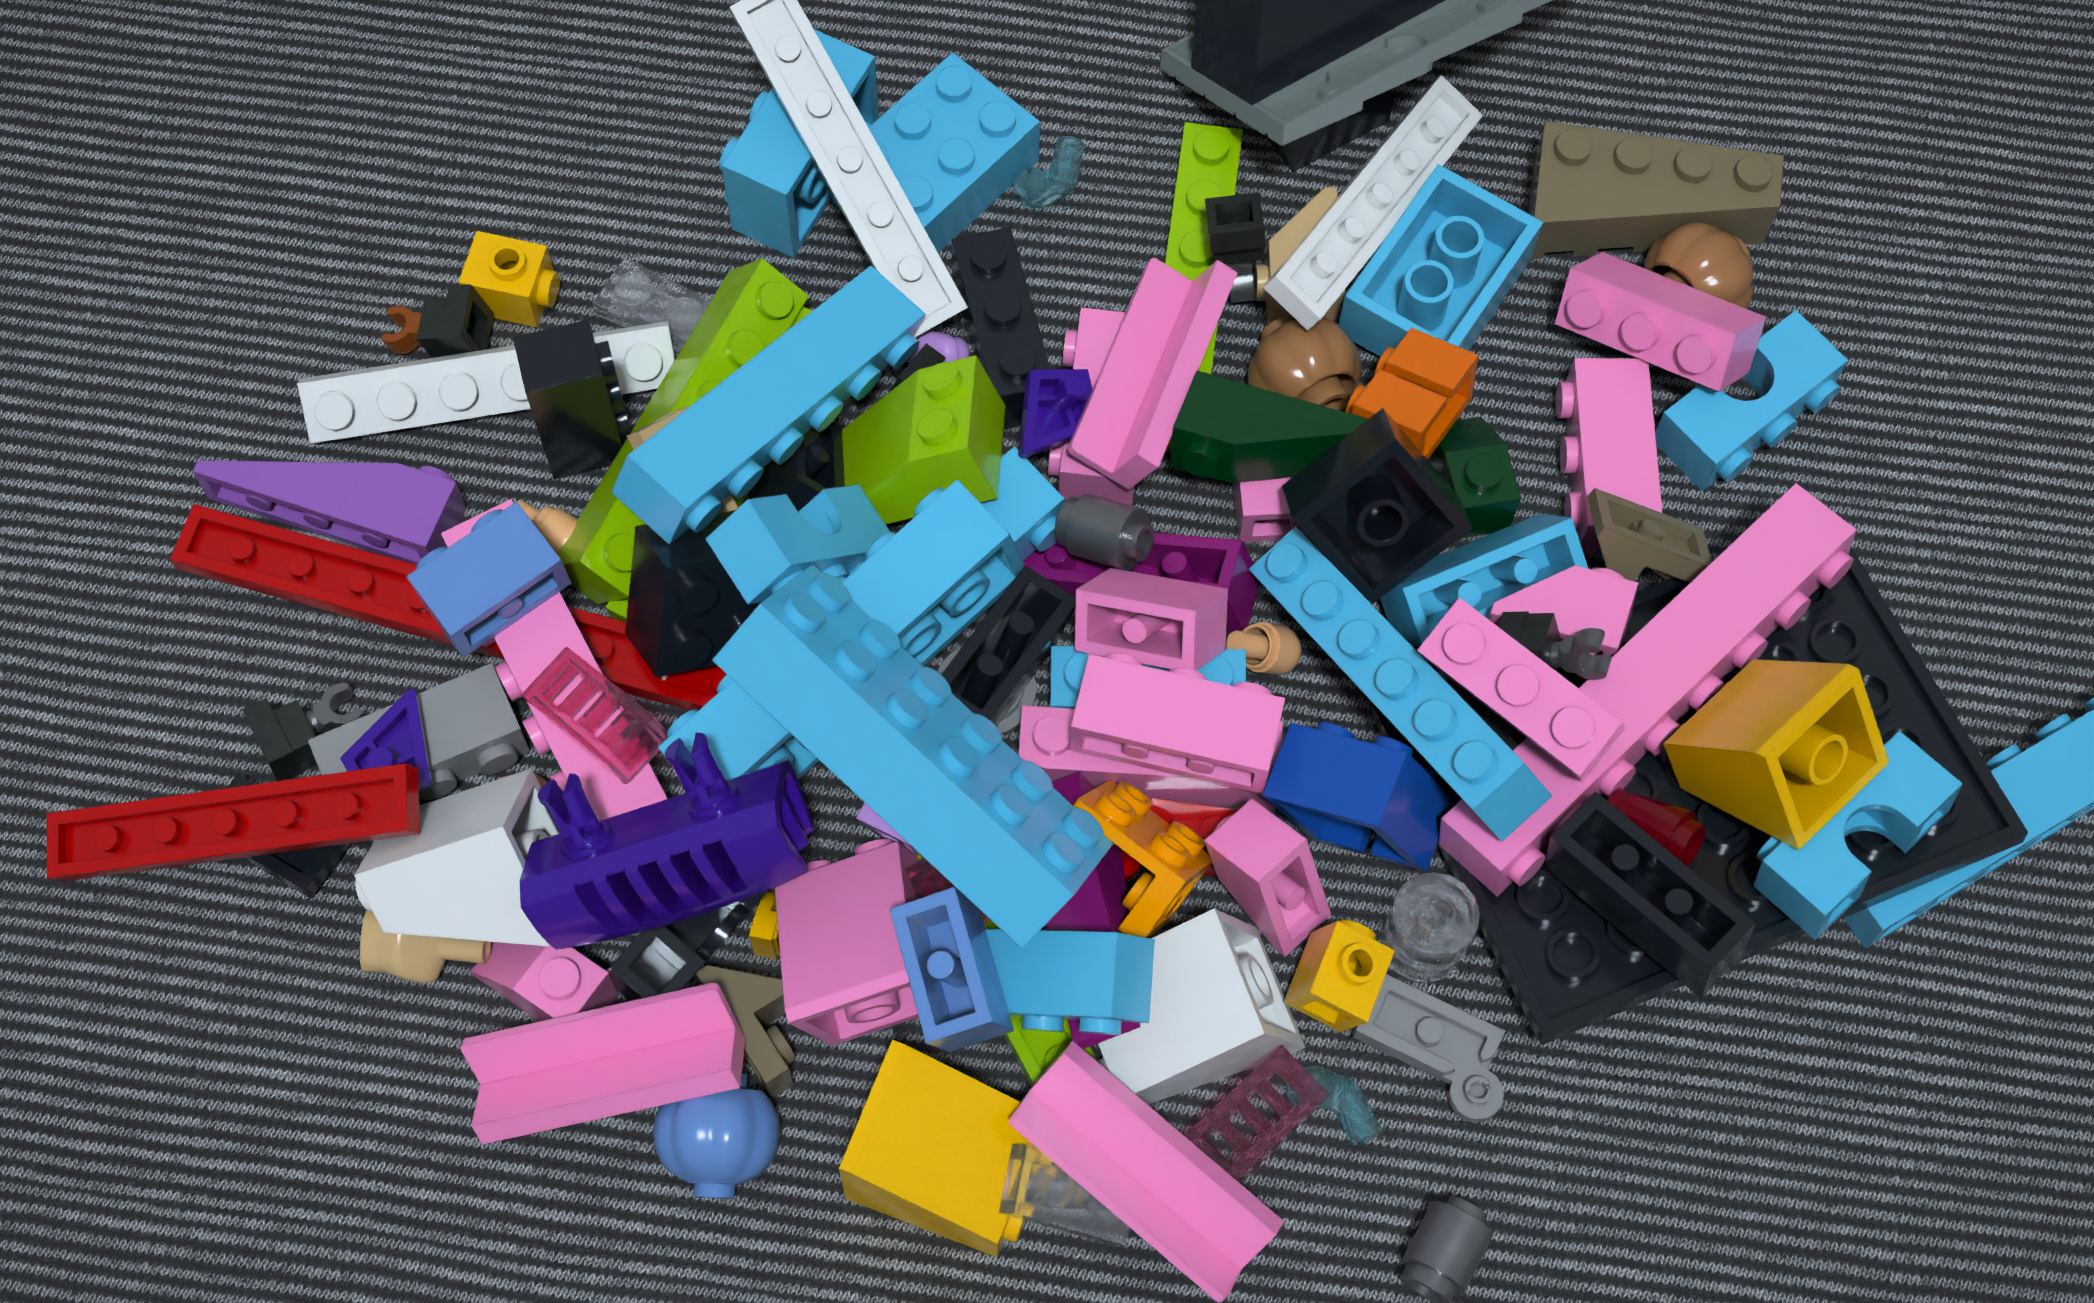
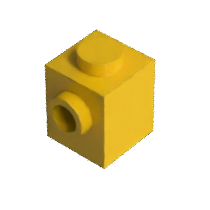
[458,231,560,328]
[1283,920,1395,1032]

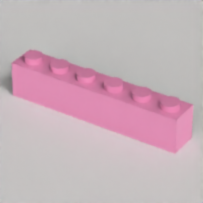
[441,499,667,820]

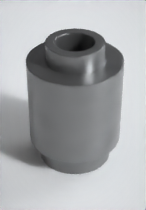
[1055,494,1155,571]
[1400,1196,1493,1303]

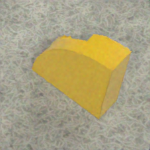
[749,890,780,960]

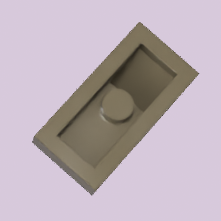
[1588,488,1712,583]
[696,965,796,1099]

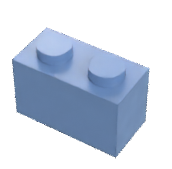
[406,501,572,658]
[890,887,1014,1052]

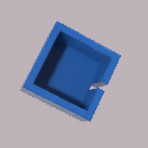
[1262,722,1454,872]

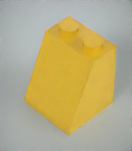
[1663,659,1889,850]
[839,1040,1049,1258]

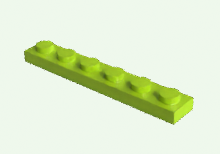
[1165,122,1243,450]

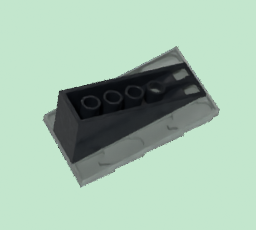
[1160,0,1553,146]

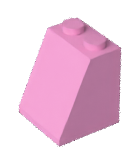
[775,839,928,1046]

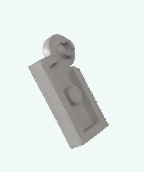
[1353,974,1505,1123]

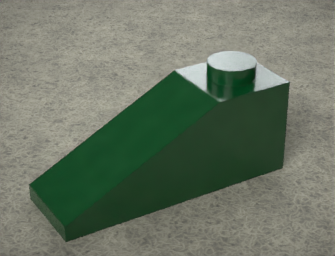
[1170,371,1368,483]

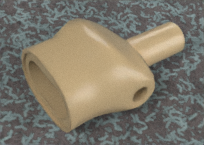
[360,910,491,983]

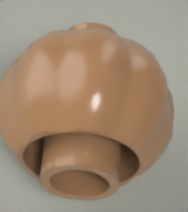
[1644,222,1753,309]
[1247,317,1362,412]

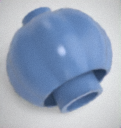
[653,1073,781,1199]

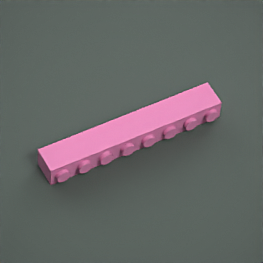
[1439,483,1857,897]

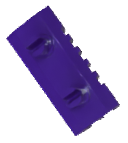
[520,732,815,950]

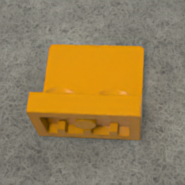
[1073,780,1212,938]

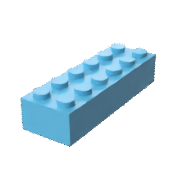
[658,479,1025,780]
[712,564,1113,948]

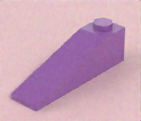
[192,461,466,565]

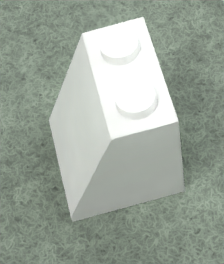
[354,768,559,946]
[1098,908,1305,1105]

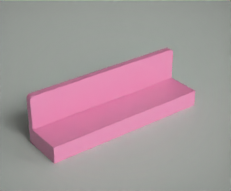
[1068,258,1238,490]
[461,983,746,1144]
[1008,1041,1284,1303]

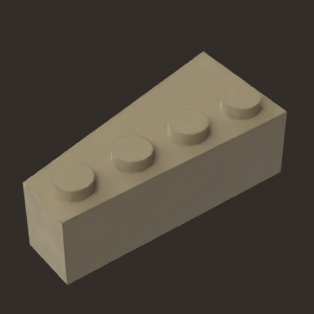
[1527,121,1784,260]

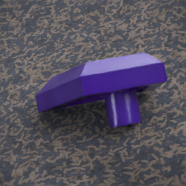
[1018,369,1093,459]
[340,689,432,791]

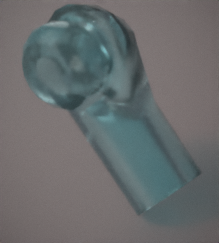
[1015,136,1085,208]
[1286,1065,1383,1147]

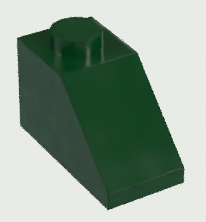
[1428,417,1521,539]

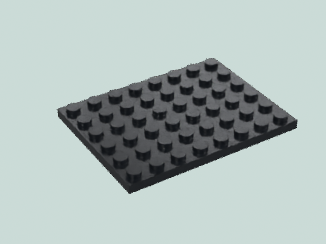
[1370,547,2028,1045]

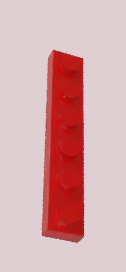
[47,763,420,882]

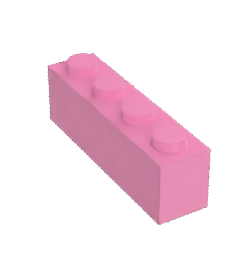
[1018,705,1283,810]

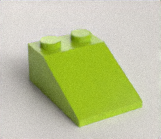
[842,355,1005,524]

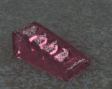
[521,646,668,784]
[1184,1045,1329,1184]

